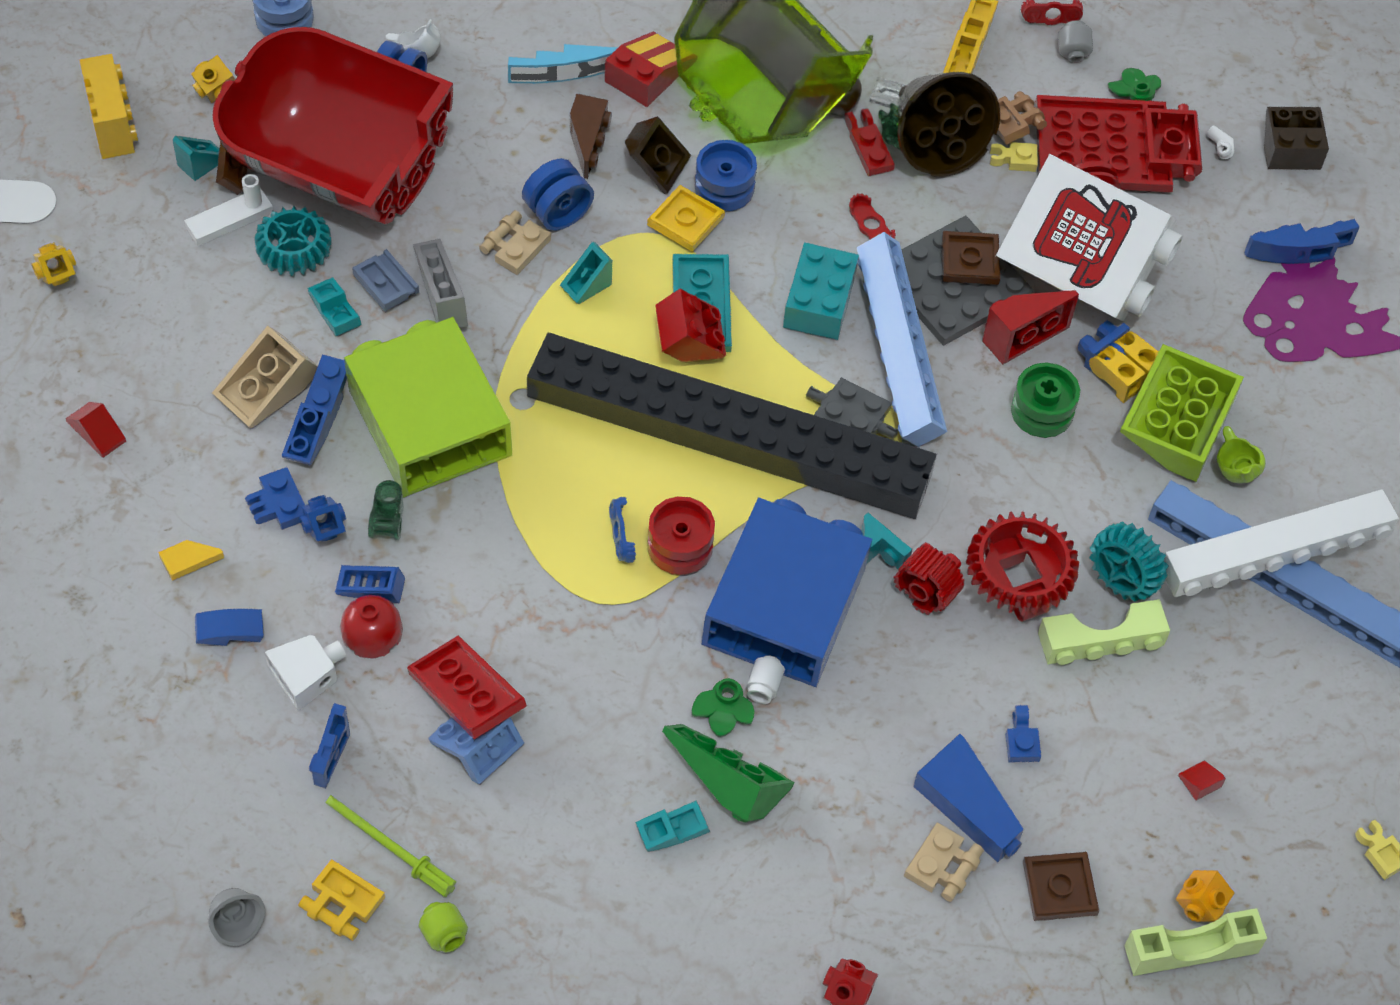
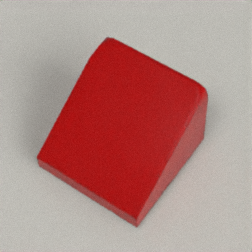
[1178,760,1226,800]

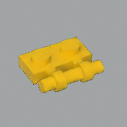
[298,859,385,941]

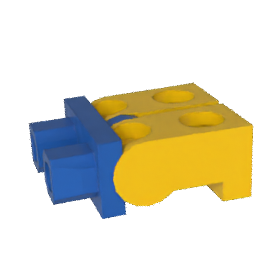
[1078,320,1159,403]

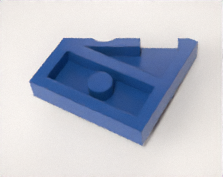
[309,703,350,789]

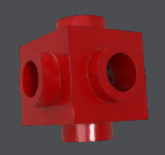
[823,958,879,1005]

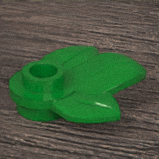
[1108,68,1161,101]
[692,678,755,737]

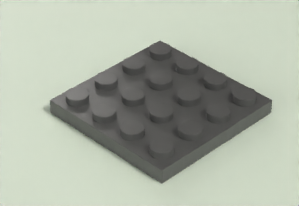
[901,215,1034,346]

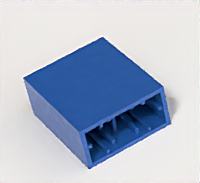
[701,497,873,688]

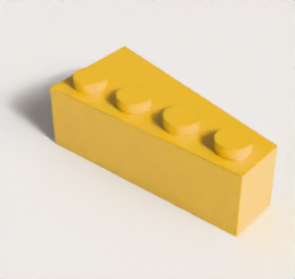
[79,53,138,159]

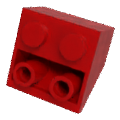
[655,288,726,362]

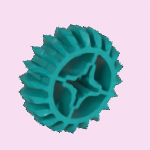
[254,206,332,277]
[1089,521,1169,602]

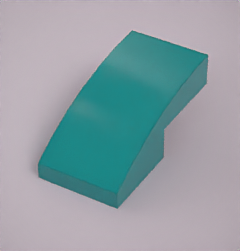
[307,277,362,336]
[635,800,710,852]

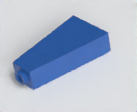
[913,734,1024,863]

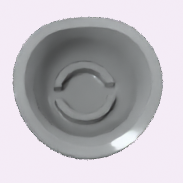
[208,888,265,946]

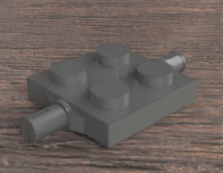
[806,377,898,440]

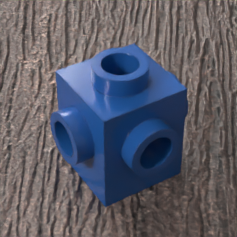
[300,495,346,541]

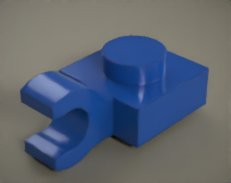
[1005,705,1041,762]

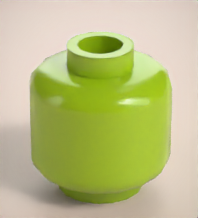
[418,902,468,953]

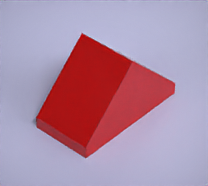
[65,402,126,458]

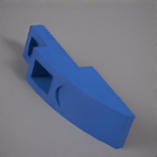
[1244,219,1360,264]
[282,354,347,465]

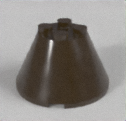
[898,72,1000,177]

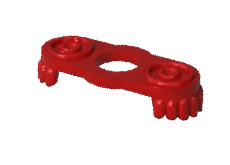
[1020,0,1083,25]
[849,193,896,240]

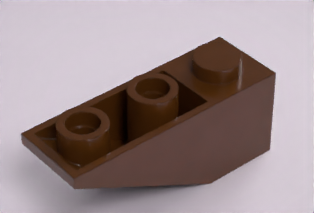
[570,94,612,179]

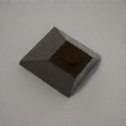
[625,116,691,194]

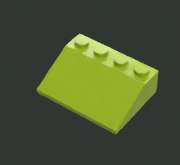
[1120,344,1244,482]

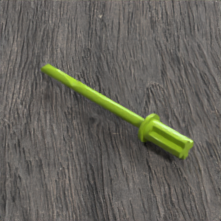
[325,795,456,897]

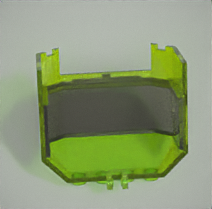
[674,0,873,144]

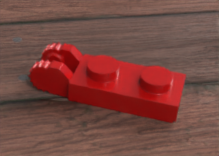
[845,108,895,176]

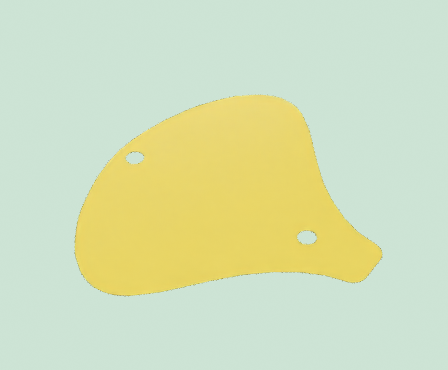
[496,232,902,605]

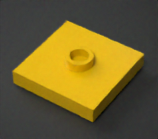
[647,185,725,252]

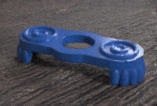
[609,497,636,563]

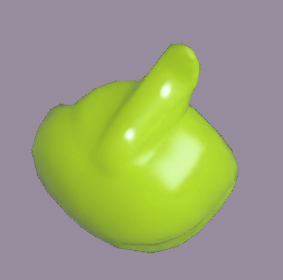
[1216,426,1266,484]

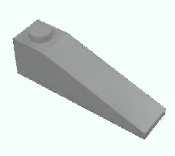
[413,239,468,328]

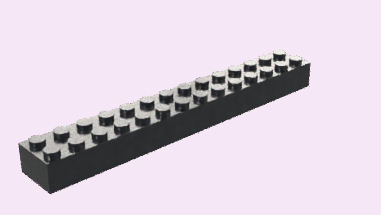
[527,332,937,520]

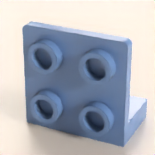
[429,717,524,784]

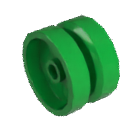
[1011,362,1081,438]

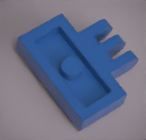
[245,467,305,530]

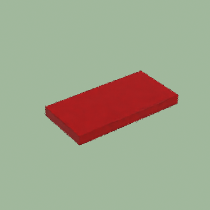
[407,635,527,739]

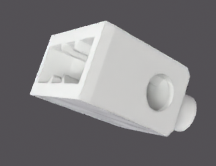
[265,635,346,711]

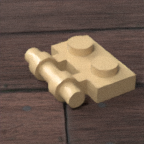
[479,210,551,275]
[904,822,984,902]

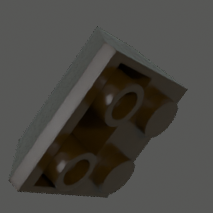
[1264,107,1329,170]

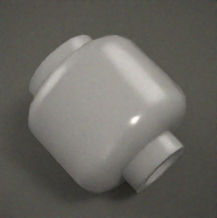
[1058,21,1093,63]

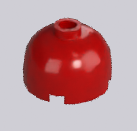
[340,595,403,659]

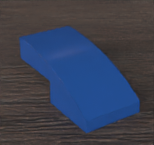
[195,609,264,646]

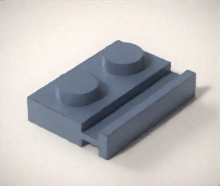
[352,249,419,311]

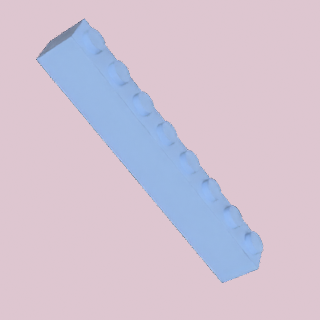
[857,232,947,447]

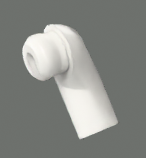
[1206,125,1235,159]

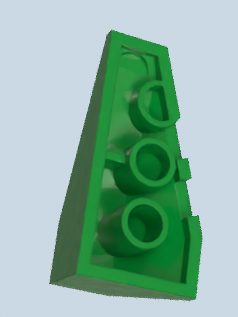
[662,724,795,823]

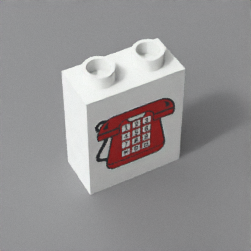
[996,154,1183,322]

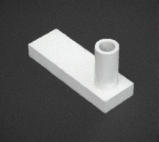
[184,174,273,246]

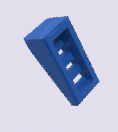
[335,565,405,603]

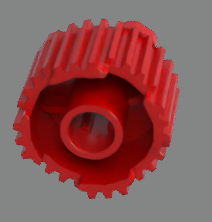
[894,542,965,615]

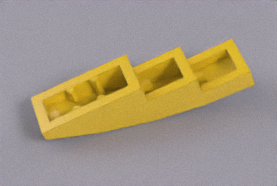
[943,0,998,74]

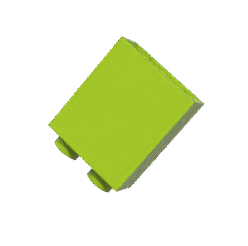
[344,317,512,498]

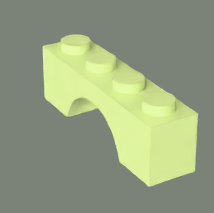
[1038,599,1170,665]
[1124,908,1267,976]

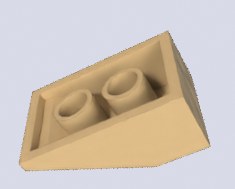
[212,325,318,428]

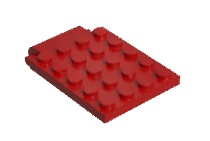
[1035,95,1203,192]

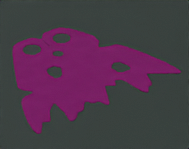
[1243,257,1400,362]

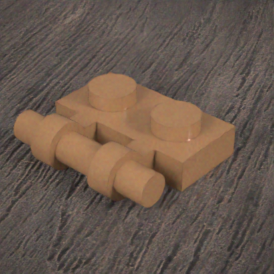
[997,91,1047,145]

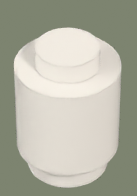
[746,656,785,704]

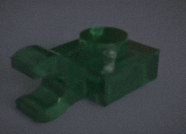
[878,103,901,151]

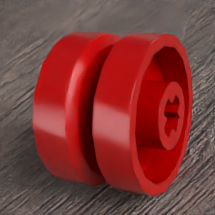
[647,496,715,575]

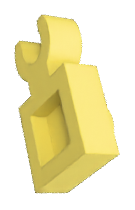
[990,142,1038,172]
[1355,820,1400,880]

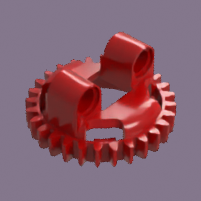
[966,511,1080,622]

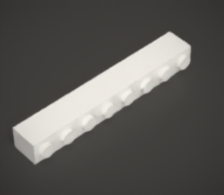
[1164,489,1399,597]

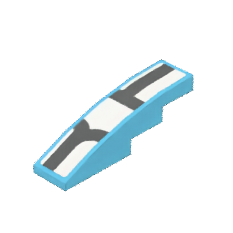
[508,44,617,84]

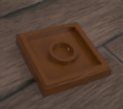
[942,231,1000,285]
[1023,852,1099,921]

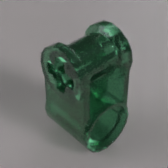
[368,480,404,540]

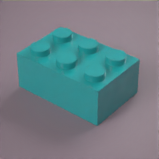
[783,242,859,340]

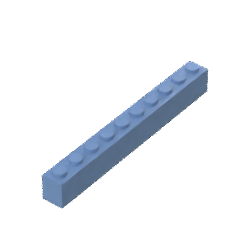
[1148,480,1400,668]

